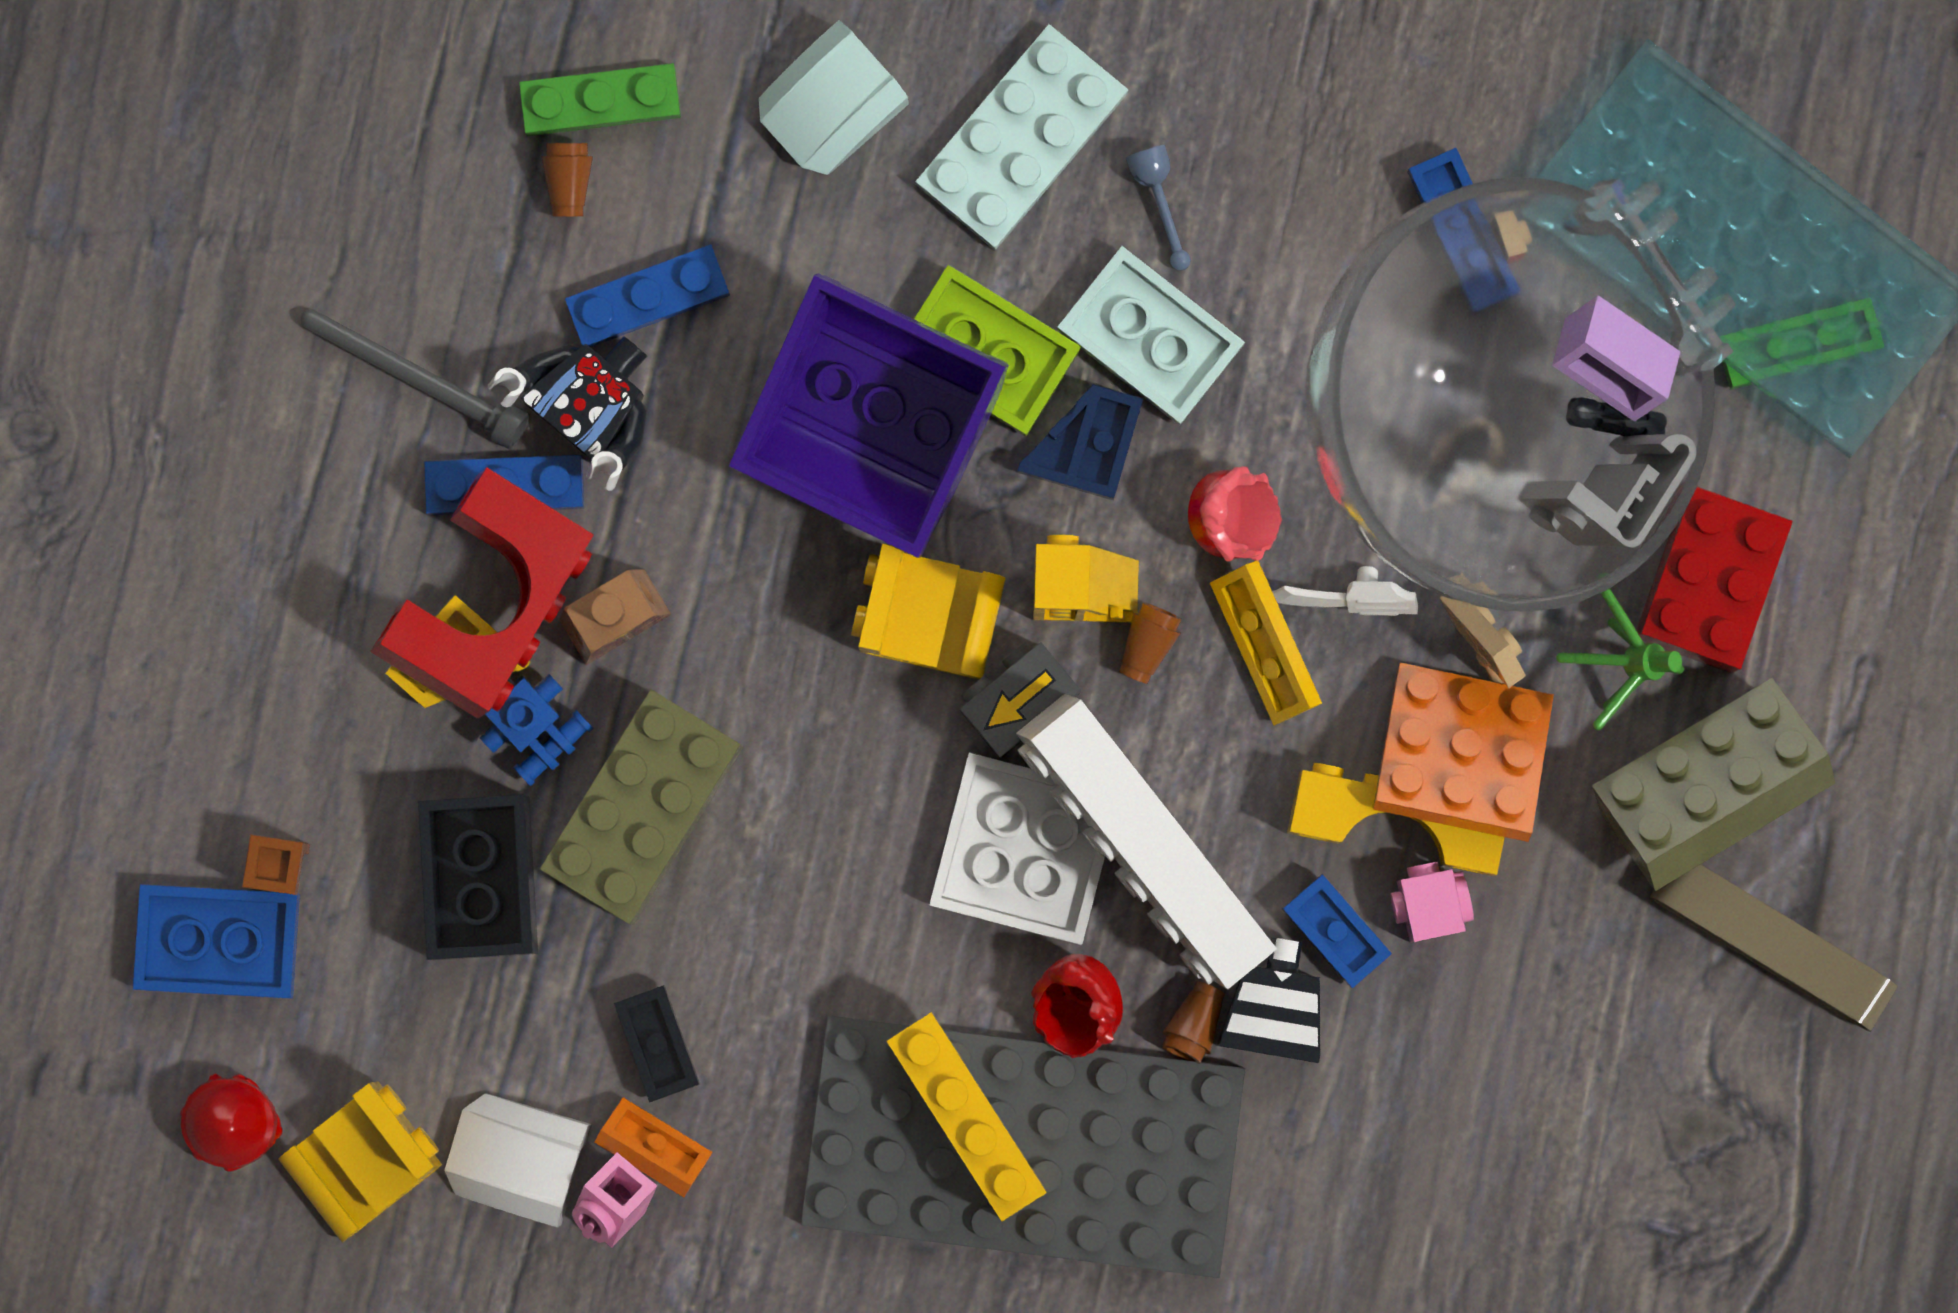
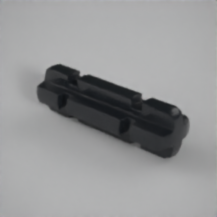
[1566,397,1667,436]

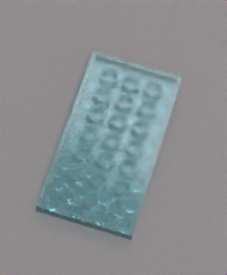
[1518,39,1958,459]

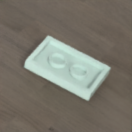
[1057,246,1245,426]

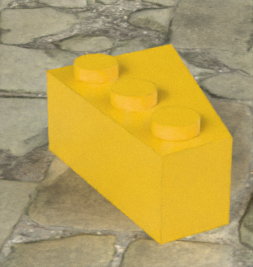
[1033,535,1139,623]

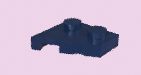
[1017,384,1143,501]

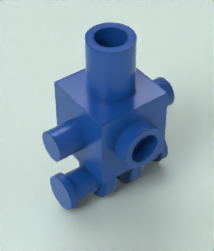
[480,674,594,786]

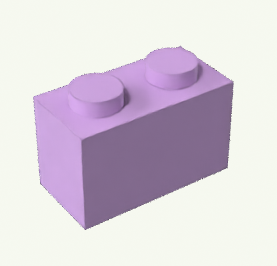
[1552,295,1680,422]

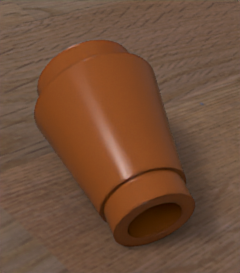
[541,143,593,217]
[1119,602,1182,684]
[1162,981,1225,1064]

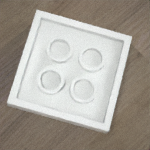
[929,753,1105,945]

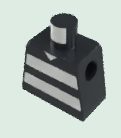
[1217,937,1320,1063]

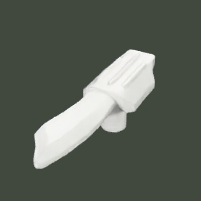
[1272,566,1418,616]

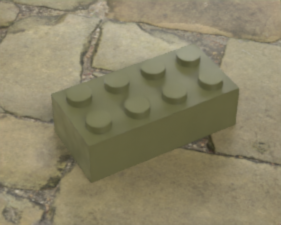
[1592,678,1835,891]
[540,689,744,925]

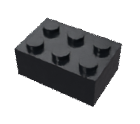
[418,794,538,960]

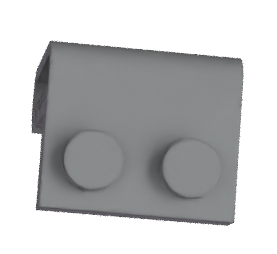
[1516,434,1696,547]

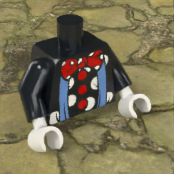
[487,336,647,491]

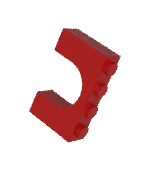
[370,467,594,719]

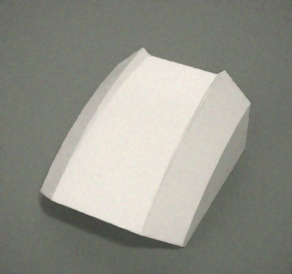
[444,1093,591,1227]

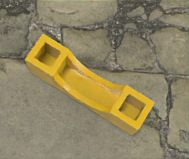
[1287,763,1505,876]
[887,1012,1047,1221]

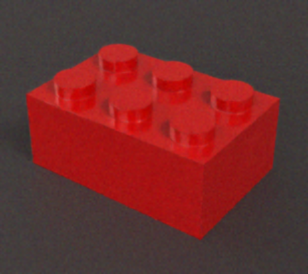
[1636,485,1793,673]

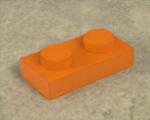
[594,1097,713,1197]

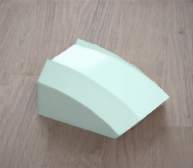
[759,20,909,175]

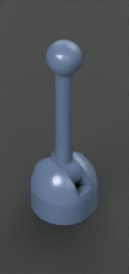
[1125,145,1191,271]

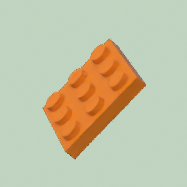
[1373,662,1554,842]

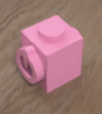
[1390,862,1474,943]
[572,1152,657,1248]

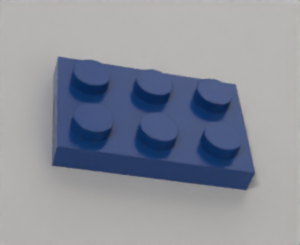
[133,884,300,999]

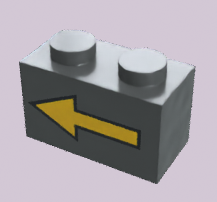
[960,642,1081,759]

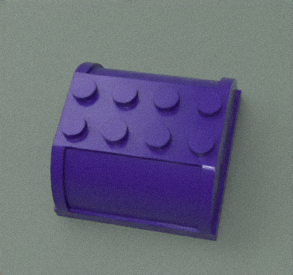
[729,273,1009,558]

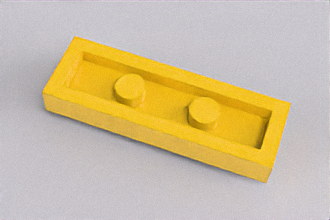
[1210,560,1322,725]

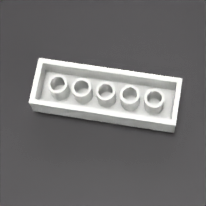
[1016,694,1277,989]

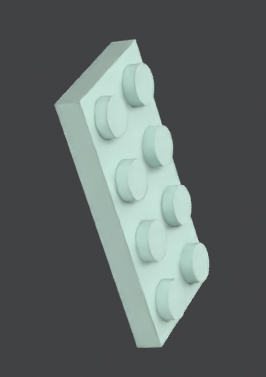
[915,24,1129,250]

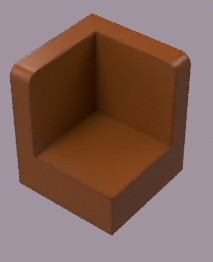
[242,835,310,895]

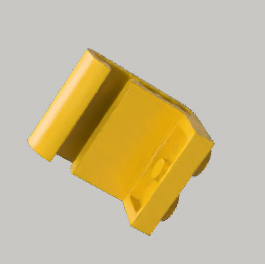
[851,543,1006,680]
[278,1082,442,1243]

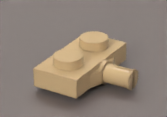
[1440,586,1526,688]

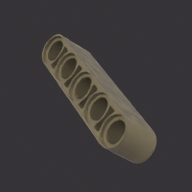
[1650,864,1898,1032]

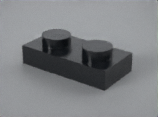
[614,985,700,1103]

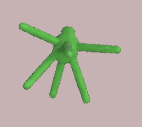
[1556,587,1684,730]

